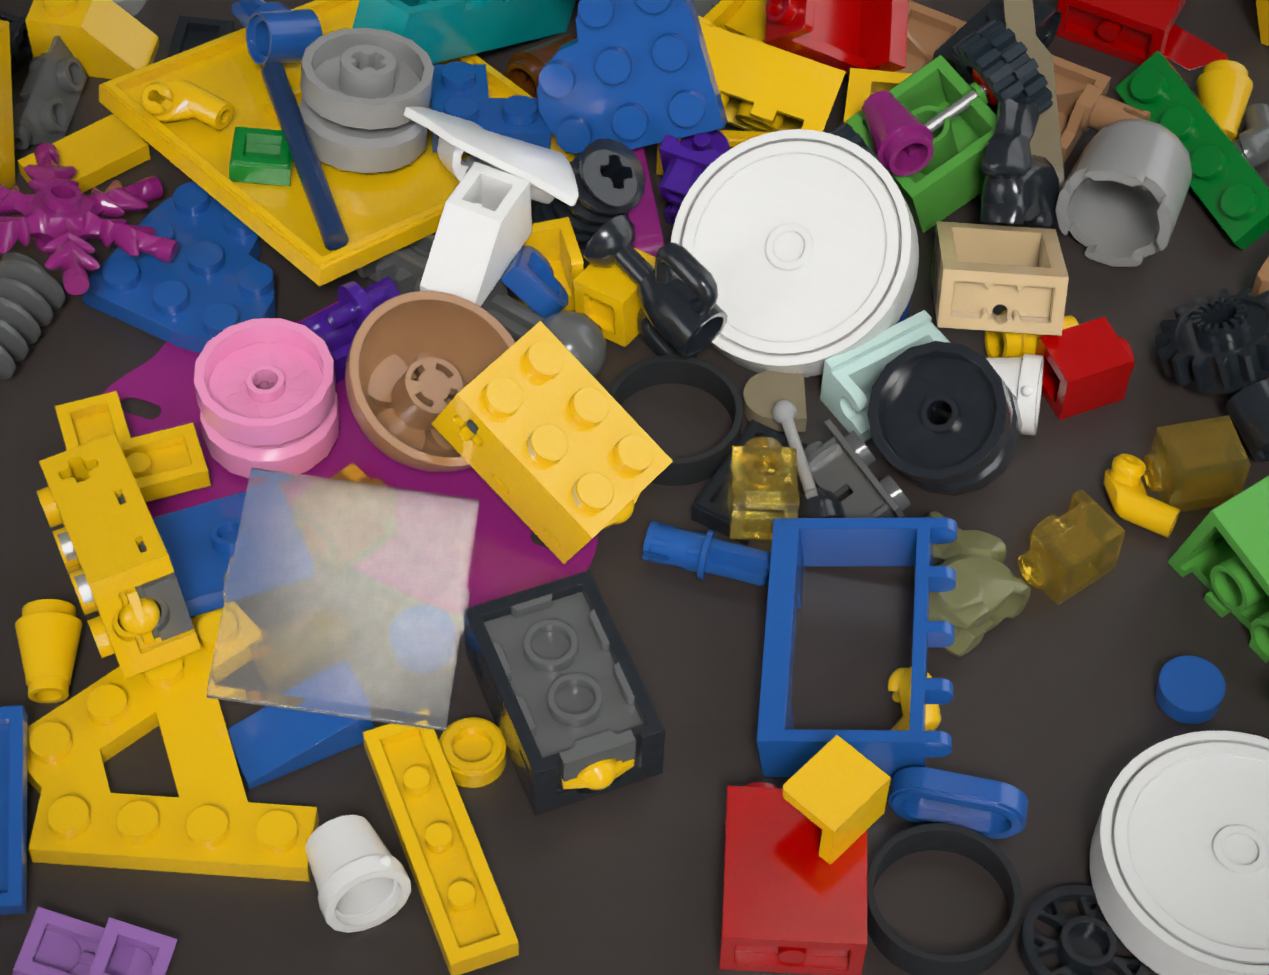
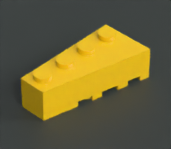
[698,16,846,132]

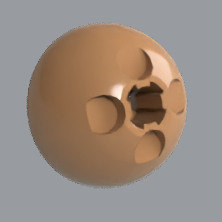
[345,291,515,473]

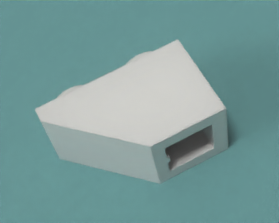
[420,161,532,307]

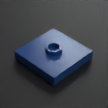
[153,482,315,617]

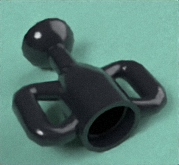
[584,215,728,358]

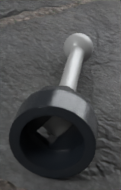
[772,400,847,518]

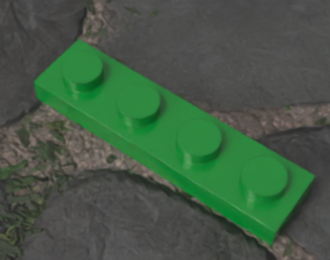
[1115,51,1269,251]

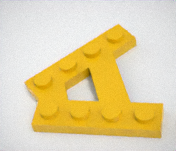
[27,604,319,882]

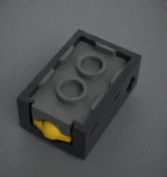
[463,570,665,816]

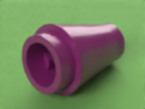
[862,91,934,176]

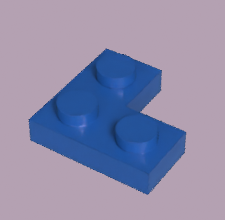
[429,62,551,153]

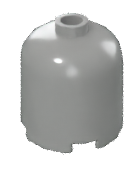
[1055,119,1192,267]

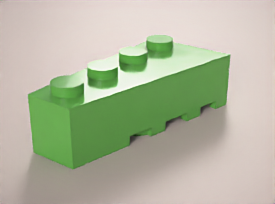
[1167,476,1269,663]

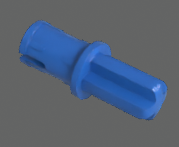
[642,520,771,586]

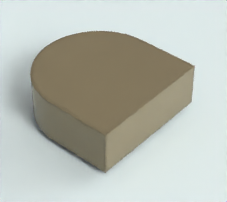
[742,370,807,432]

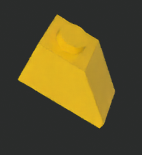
[25,0,160,80]

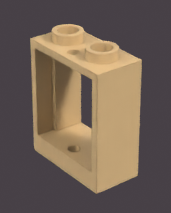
[930,221,1069,336]

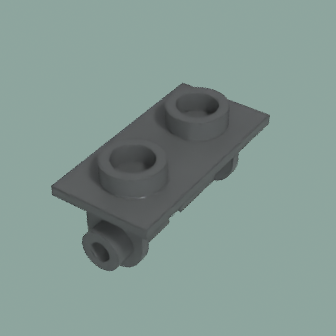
[13,36,88,150]
[804,419,911,518]

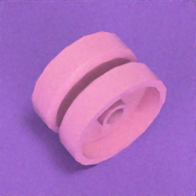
[194,318,340,480]

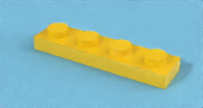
[362,712,519,975]

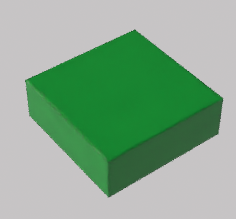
[229,127,293,186]

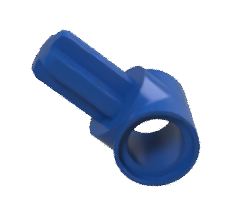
[231,0,322,65]

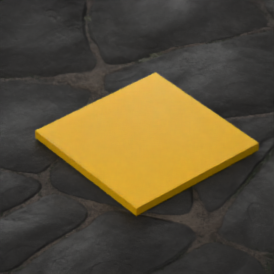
[99,0,581,287]

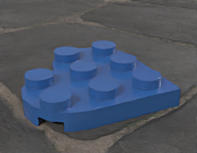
[537,0,727,154]
[81,182,276,353]

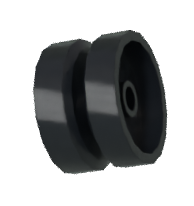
[867,341,1022,496]

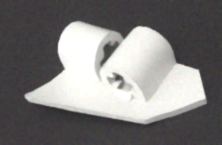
[403,107,579,206]

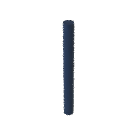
[261,62,349,250]

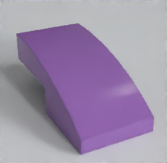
[12,907,178,975]

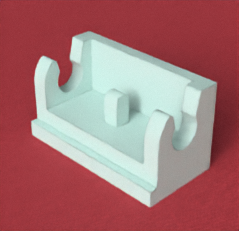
[820,310,950,442]

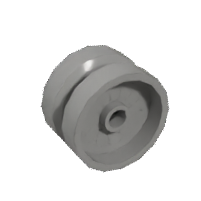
[299,28,434,174]

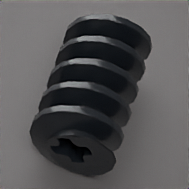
[532,138,645,249]

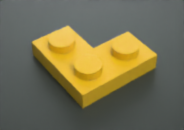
[55,391,211,502]

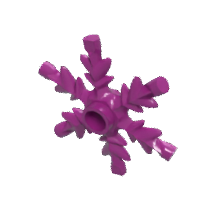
[0,143,179,295]

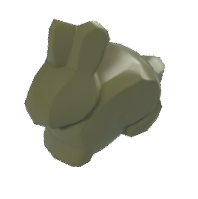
[925,511,1031,657]

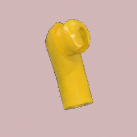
[141,80,234,130]

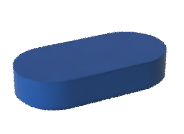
[888,767,1029,839]

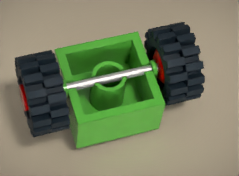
[828,19,1053,233]

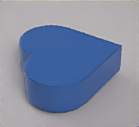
[500,245,568,318]

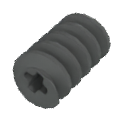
[0,252,66,380]

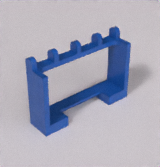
[757,517,958,778]

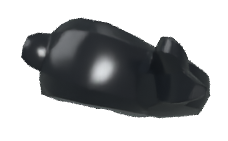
[980,98,1059,227]

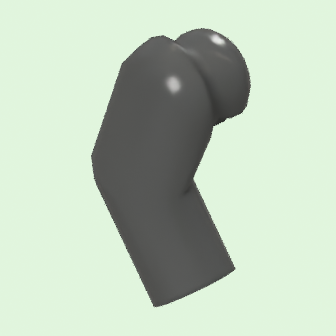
[1232,103,1269,168]

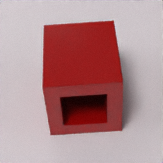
[1035,316,1134,420]

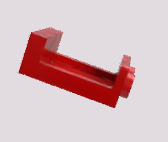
[765,0,909,75]
[1055,0,1187,65]
[719,782,867,975]

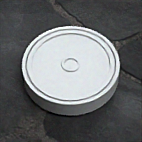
[670,129,919,377]
[1090,731,1269,975]

